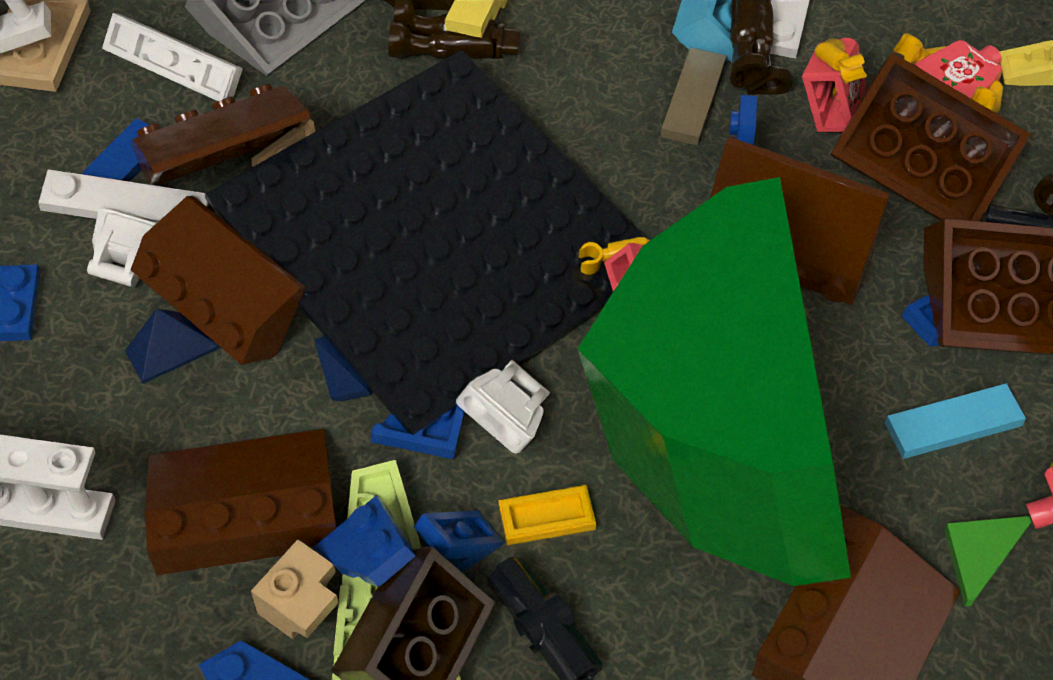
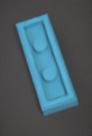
[885,383,1026,459]

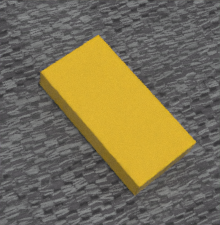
[498,485,596,545]

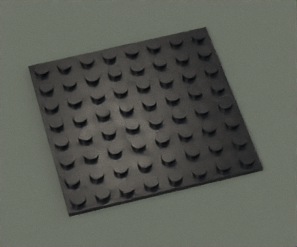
[205,50,644,435]

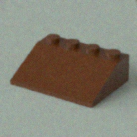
[830,52,1031,221]
[131,84,311,186]
[710,137,890,305]
[923,219,1053,355]
[145,429,337,575]
[752,506,960,680]

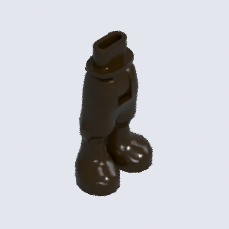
[388,0,521,59]
[729,0,792,95]

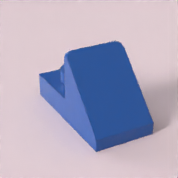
[414,510,505,573]

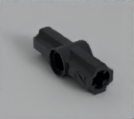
[488,556,603,680]

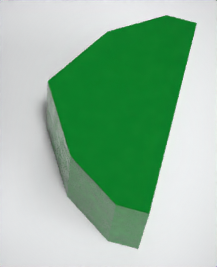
[578,177,851,586]

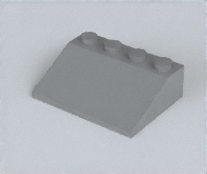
[184,0,367,76]

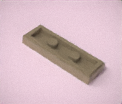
[661,47,727,145]

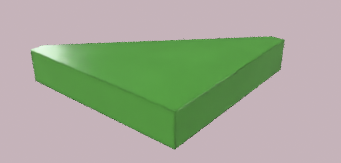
[944,516,1031,607]

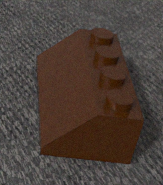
[130,195,306,365]

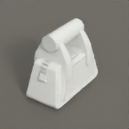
[87,208,156,287]
[456,360,550,454]

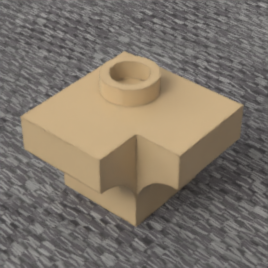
[251,540,338,639]

